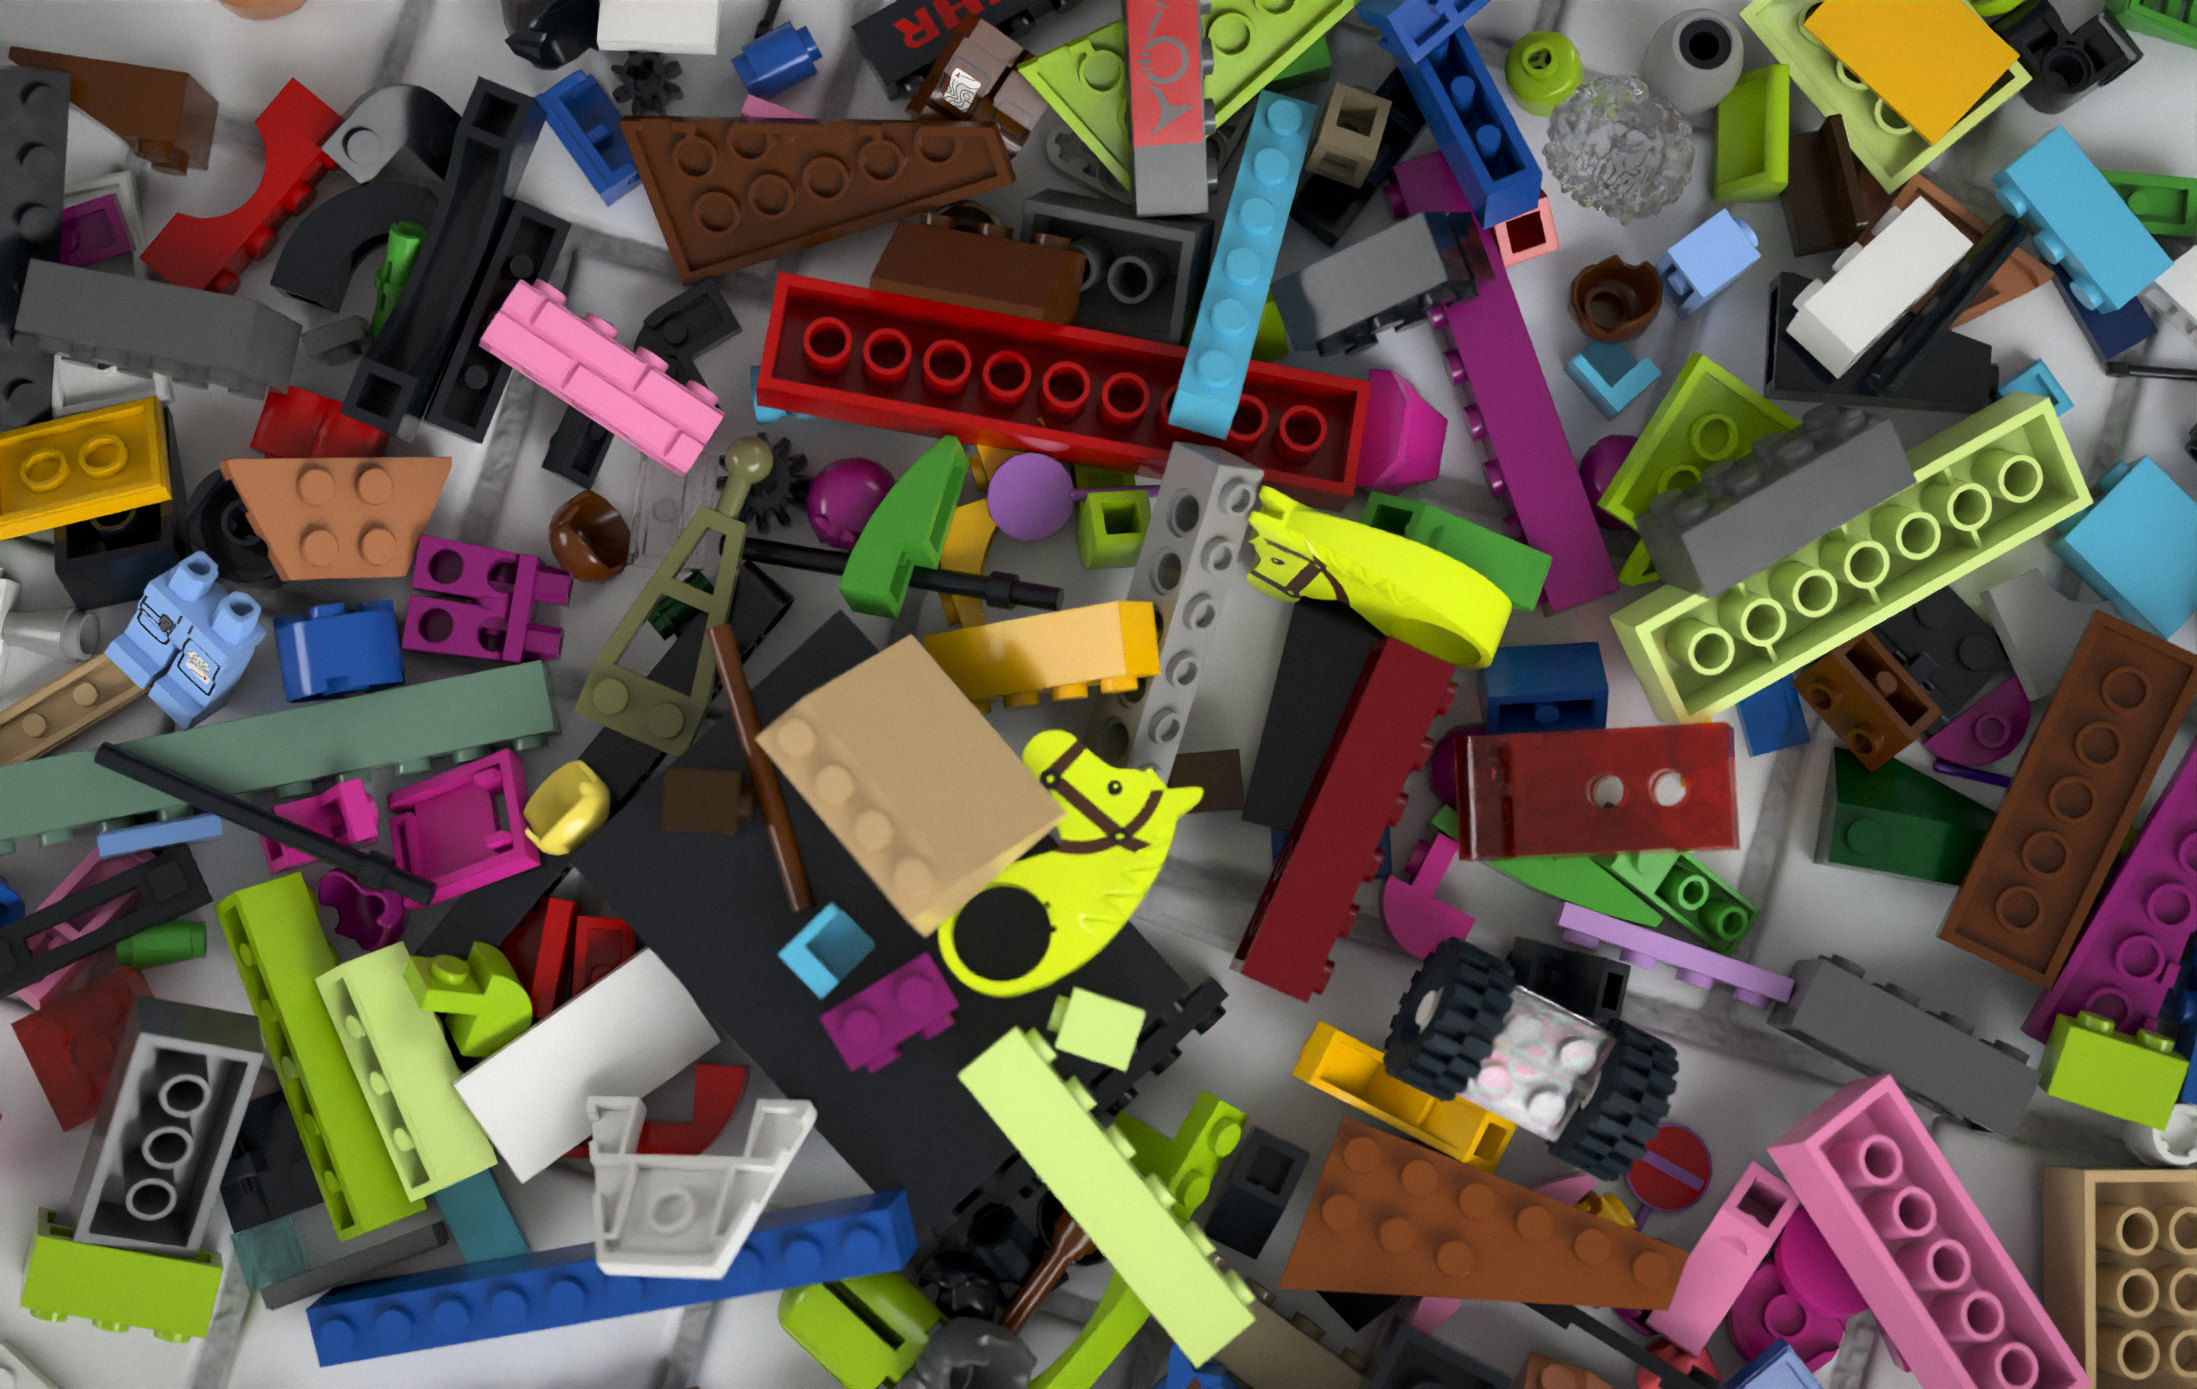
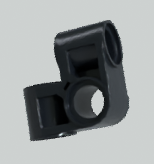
[1988,0,2144,114]

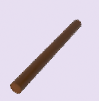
[706,623,816,913]

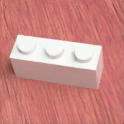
[1786,195,1973,379]

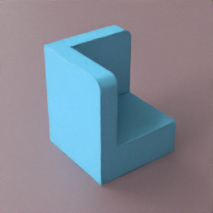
[1563,340,1662,422]
[778,901,875,1000]

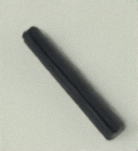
[1865,214,2026,398]

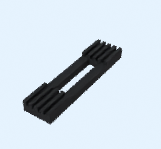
[0,844,214,999]
[1522,1302,1725,1389]

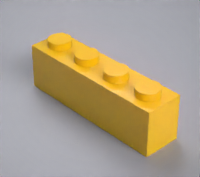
[924,600,1161,715]

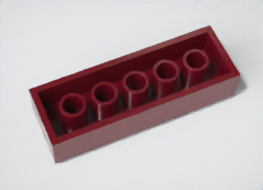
[1229,636,1458,1003]

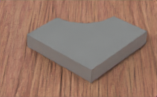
[1979,568,2120,702]

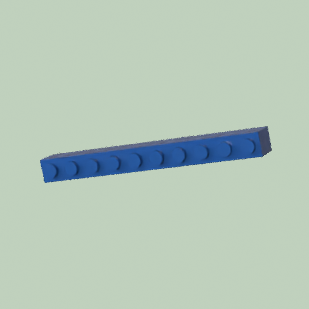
[306,1188,918,1367]

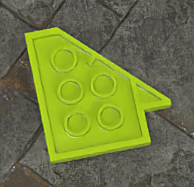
[1597,352,1802,587]

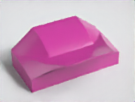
[1355,369,1448,496]

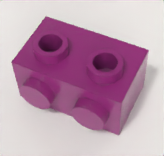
[819,950,960,1074]

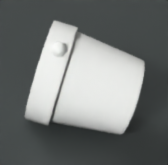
[2122,1100,2197,1167]

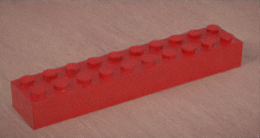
[757,272,1371,513]

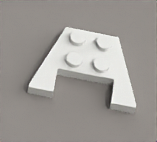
[586,1096,817,1279]

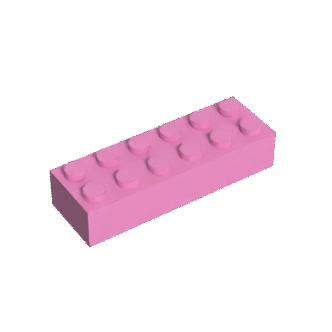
[1766,1074,2092,1389]

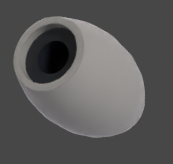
[1643,8,1744,115]

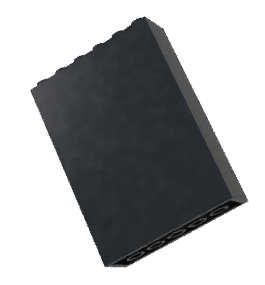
[568,609,1191,1240]

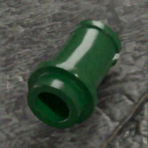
[648,568,715,641]

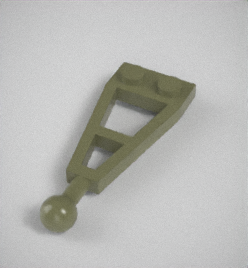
[573,436,773,758]

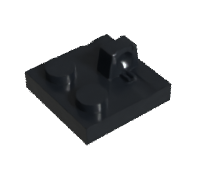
[1868,585,2009,738]
[219,1090,324,1234]

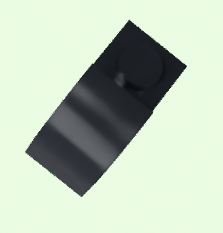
[1505,936,1631,1022]

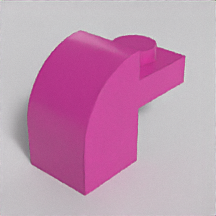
[259,778,379,875]
[1378,833,1476,963]

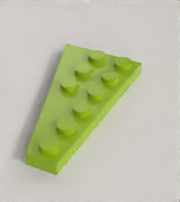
[1017,0,1362,193]

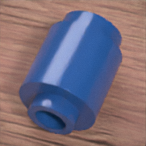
[731,21,822,100]

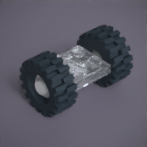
[1383,936,1679,1182]

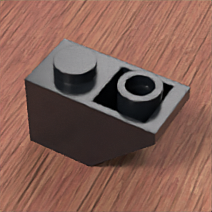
[1203,1124,1311,1260]

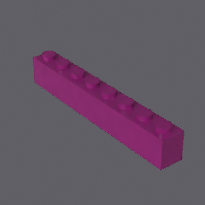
[1383,150,1620,618]

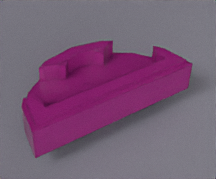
[1920,673,2031,767]

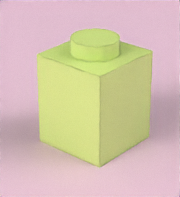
[1046,985,1146,1071]

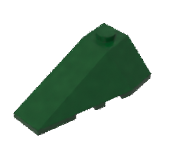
[1813,747,1995,889]

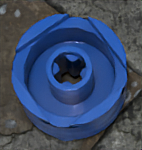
[273,599,406,703]

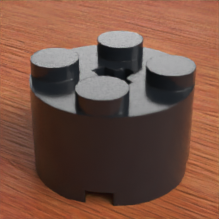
[186,469,291,590]

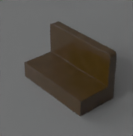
[1779,114,1868,258]

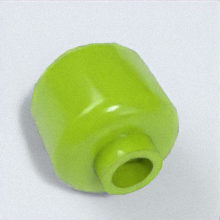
[1504,30,1585,117]

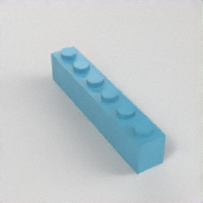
[1167,89,1318,440]

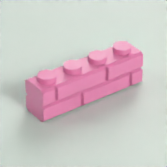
[479,279,725,478]

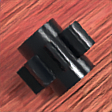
[611,51,684,116]

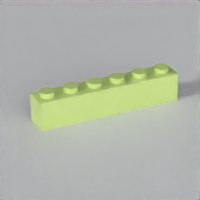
[958,1023,1256,1368]

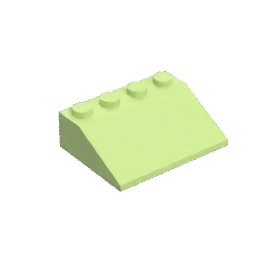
[1738,0,2033,196]

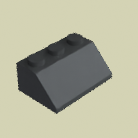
[1020,188,1215,347]

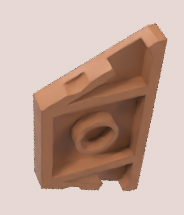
[1844,162,2055,331]
[220,457,452,581]

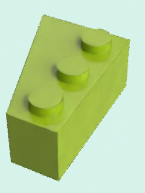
[20,1207,223,1343]

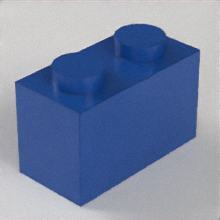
[1477,642,1609,740]

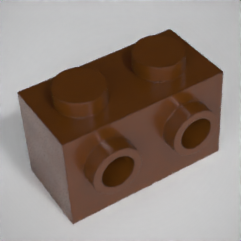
[1791,630,1943,773]

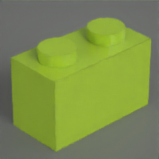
[2037,1010,2190,1132]

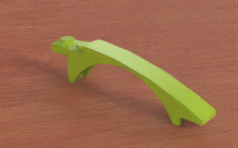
[1027,1089,1250,1389]

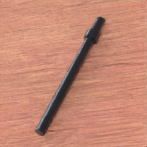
[719,534,1064,612]
[94,741,438,906]

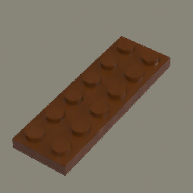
[1935,609,2197,990]

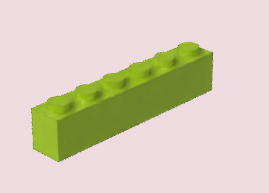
[214,871,427,1243]

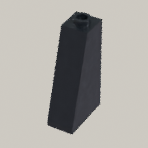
[1763,272,1999,414]

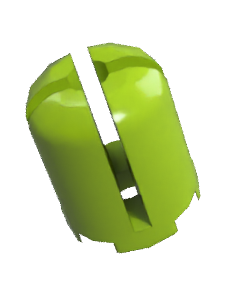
[777,1270,951,1389]

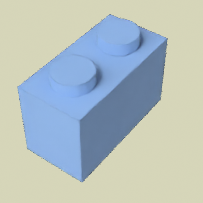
[1654,208,1761,320]

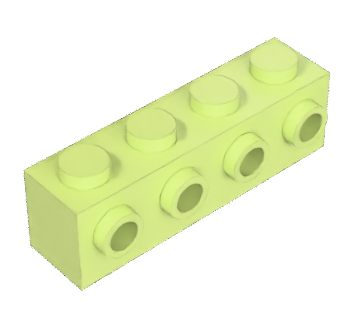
[315,941,499,1203]

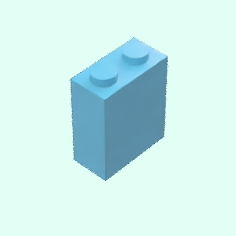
[2048,455,2197,640]

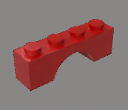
[139,77,341,296]

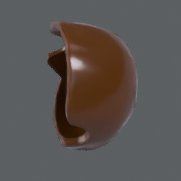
[1568,255,1663,344]
[548,490,637,584]

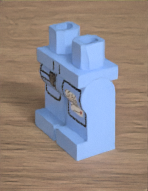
[104,551,267,730]

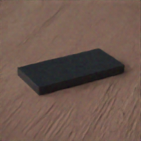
[1241,596,1387,832]

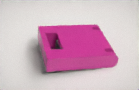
[387,748,541,910]

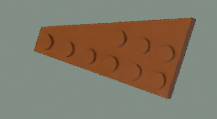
[1278,1116,1690,1311]

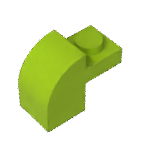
[1071,464,1151,570]
[403,941,532,1058]

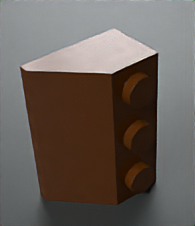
[869,212,1087,326]

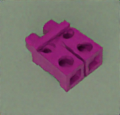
[401,534,574,665]

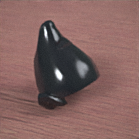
[501,0,600,70]

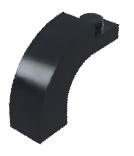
[270,182,439,314]

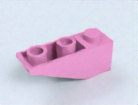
[1644,1160,1801,1358]

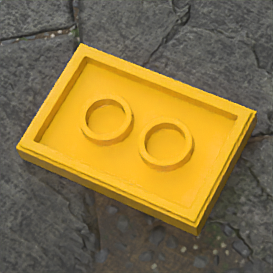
[1802,0,2020,147]
[0,395,172,541]

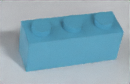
[1990,125,2174,315]

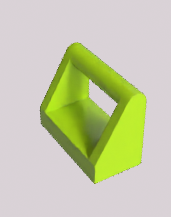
[1713,64,1790,203]

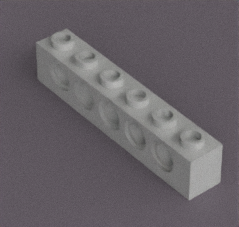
[1082,441,1264,786]

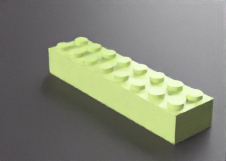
[1609,391,2094,733]

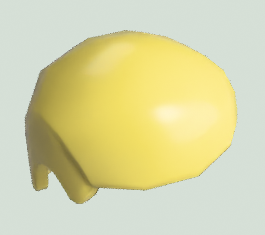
[523,760,611,856]

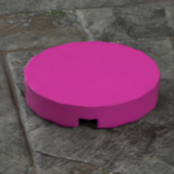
[1773,1204,1870,1318]
[1724,1257,1848,1374]

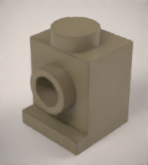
[1304,82,1392,189]

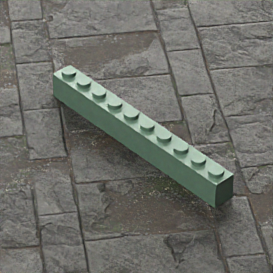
[0,660,562,857]

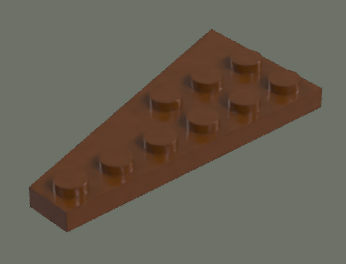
[618,115,1016,287]

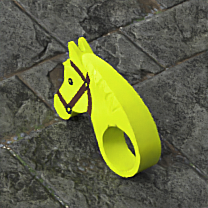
[1247,485,1512,670]
[938,730,1203,998]

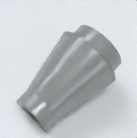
[3,606,100,665]

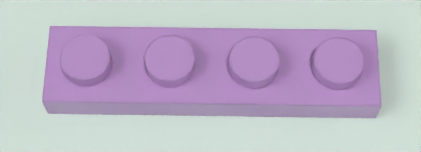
[1550,902,1795,1010]

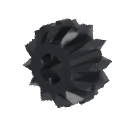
[712,432,813,535]

